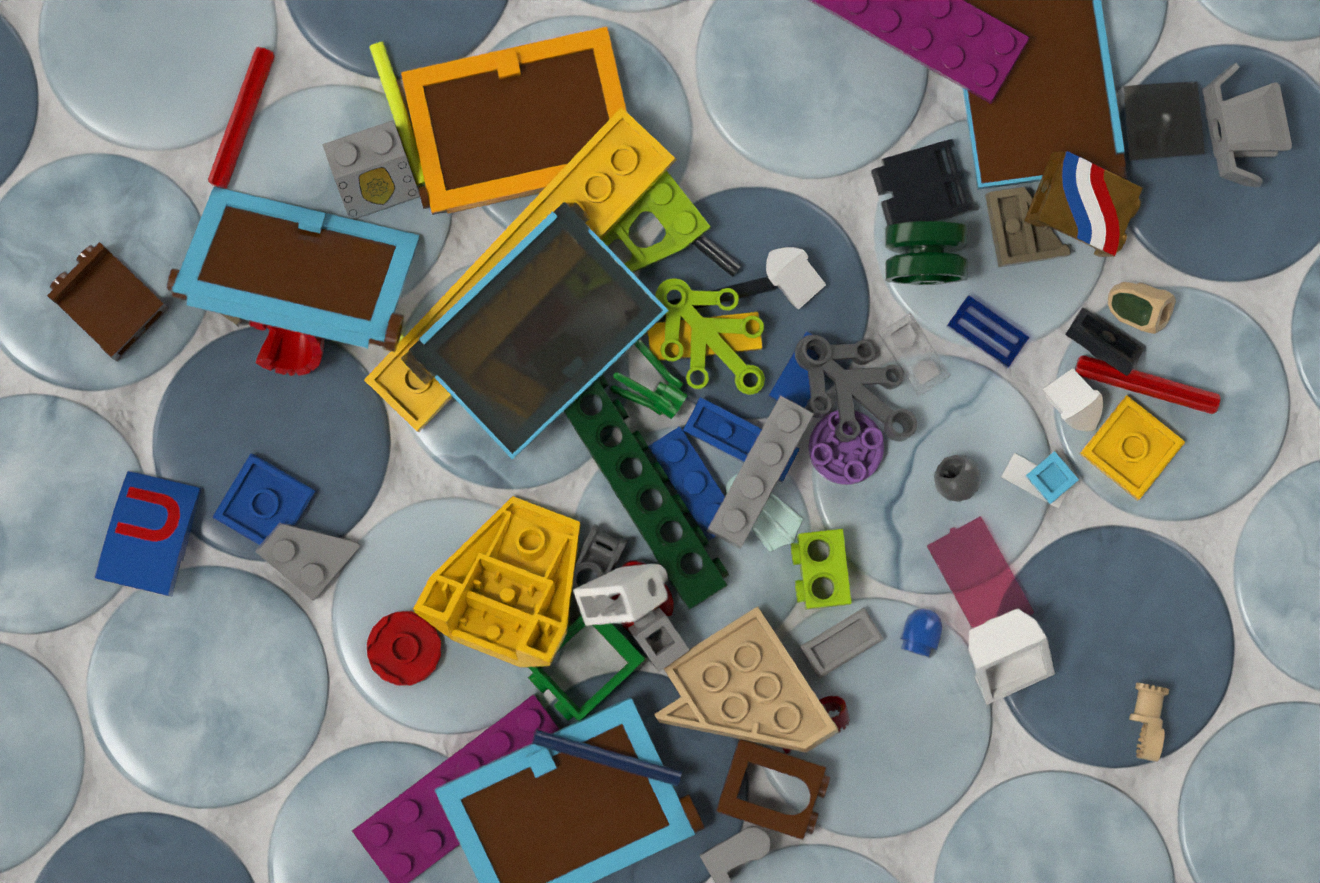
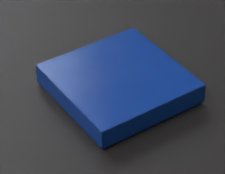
[213,453,316,545]

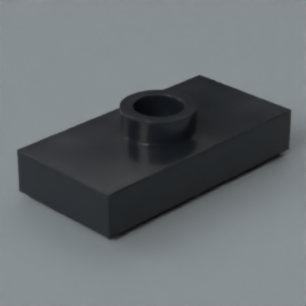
[1065,307,1144,376]

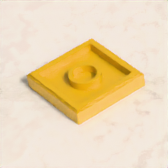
[1079,395,1185,501]

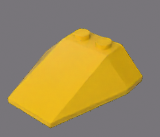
[413,496,581,667]

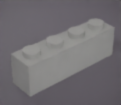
[707,396,814,549]

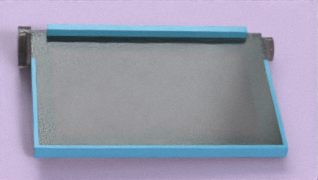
[401,201,669,459]

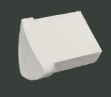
[766,247,826,310]
[1043,368,1103,431]

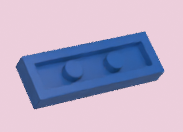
[683,397,800,483]
[648,426,725,541]

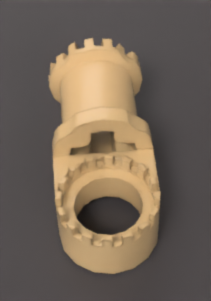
[1129,683,1169,762]

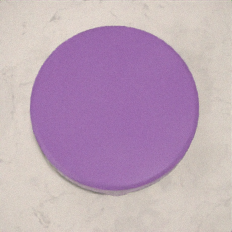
[808,410,884,485]

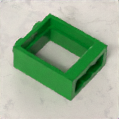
[527,615,645,721]

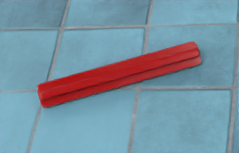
[208,47,275,189]
[1075,355,1221,414]

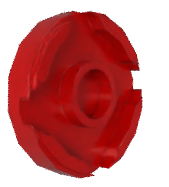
[367,611,441,686]

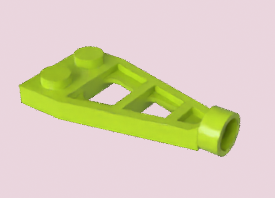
[563,171,711,302]

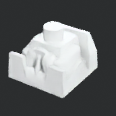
[969,608,1055,705]

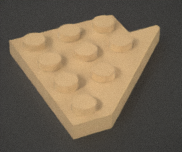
[654,606,839,753]

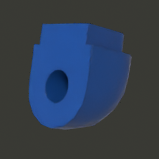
[900,608,943,658]

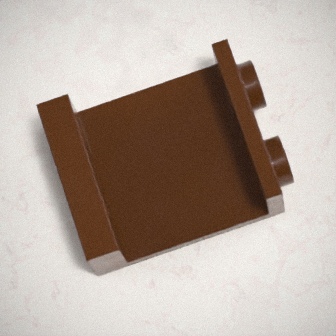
[47,242,169,362]

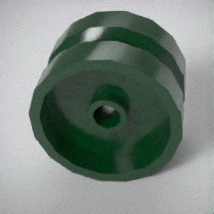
[885,221,968,285]

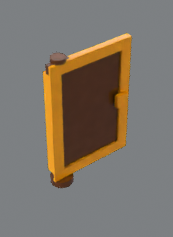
[401,26,627,215]

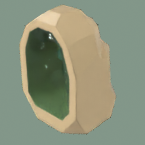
[1108,282,1176,334]

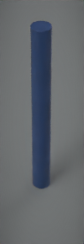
[532,729,682,786]

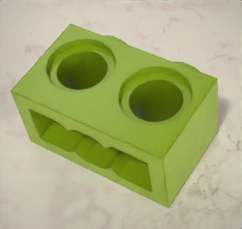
[790,529,852,610]

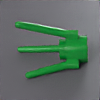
[610,339,687,419]

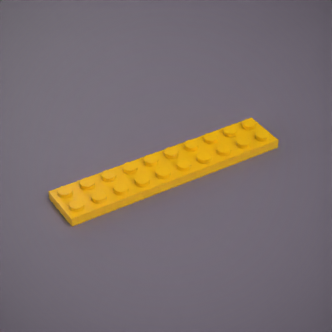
[364,107,677,432]

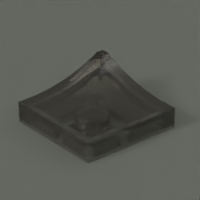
[1123,82,1205,162]

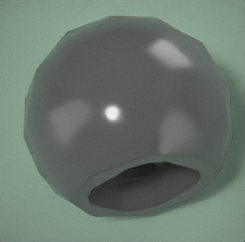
[934,455,981,502]

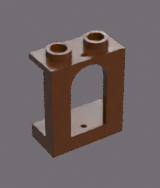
[716,739,830,840]

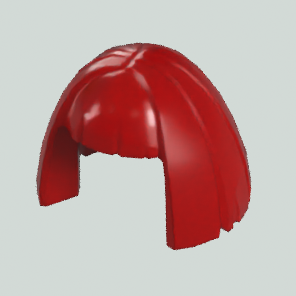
[249,321,324,376]

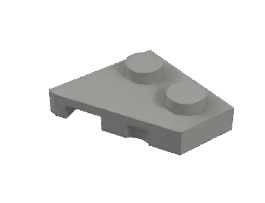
[255,522,360,600]

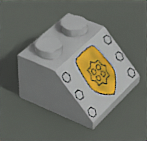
[322,120,420,220]

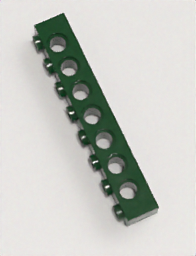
[529,331,730,610]

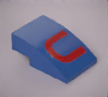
[95,471,201,597]

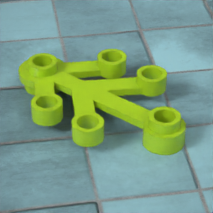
[655,278,765,395]

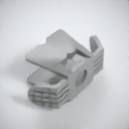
[1203,63,1292,187]

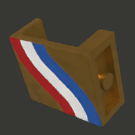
[1024,151,1143,257]

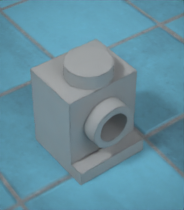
[628,607,690,672]

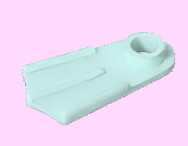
[726,474,803,552]

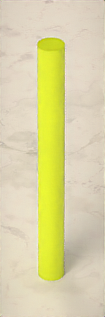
[369,42,425,186]

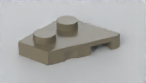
[985,187,1071,268]

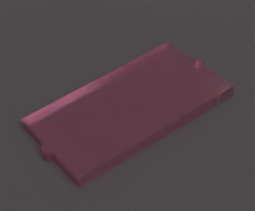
[926,516,1034,629]

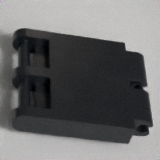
[871,139,974,226]

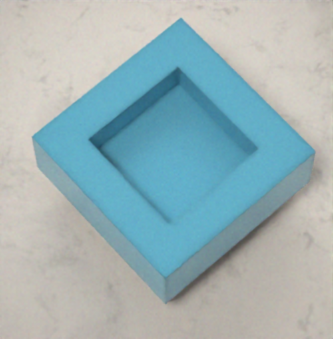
[1025,451,1079,505]

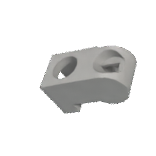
[700,826,771,883]

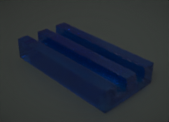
[946,295,1030,369]

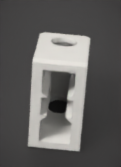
[573,564,668,625]

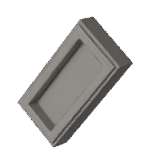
[800,607,883,679]

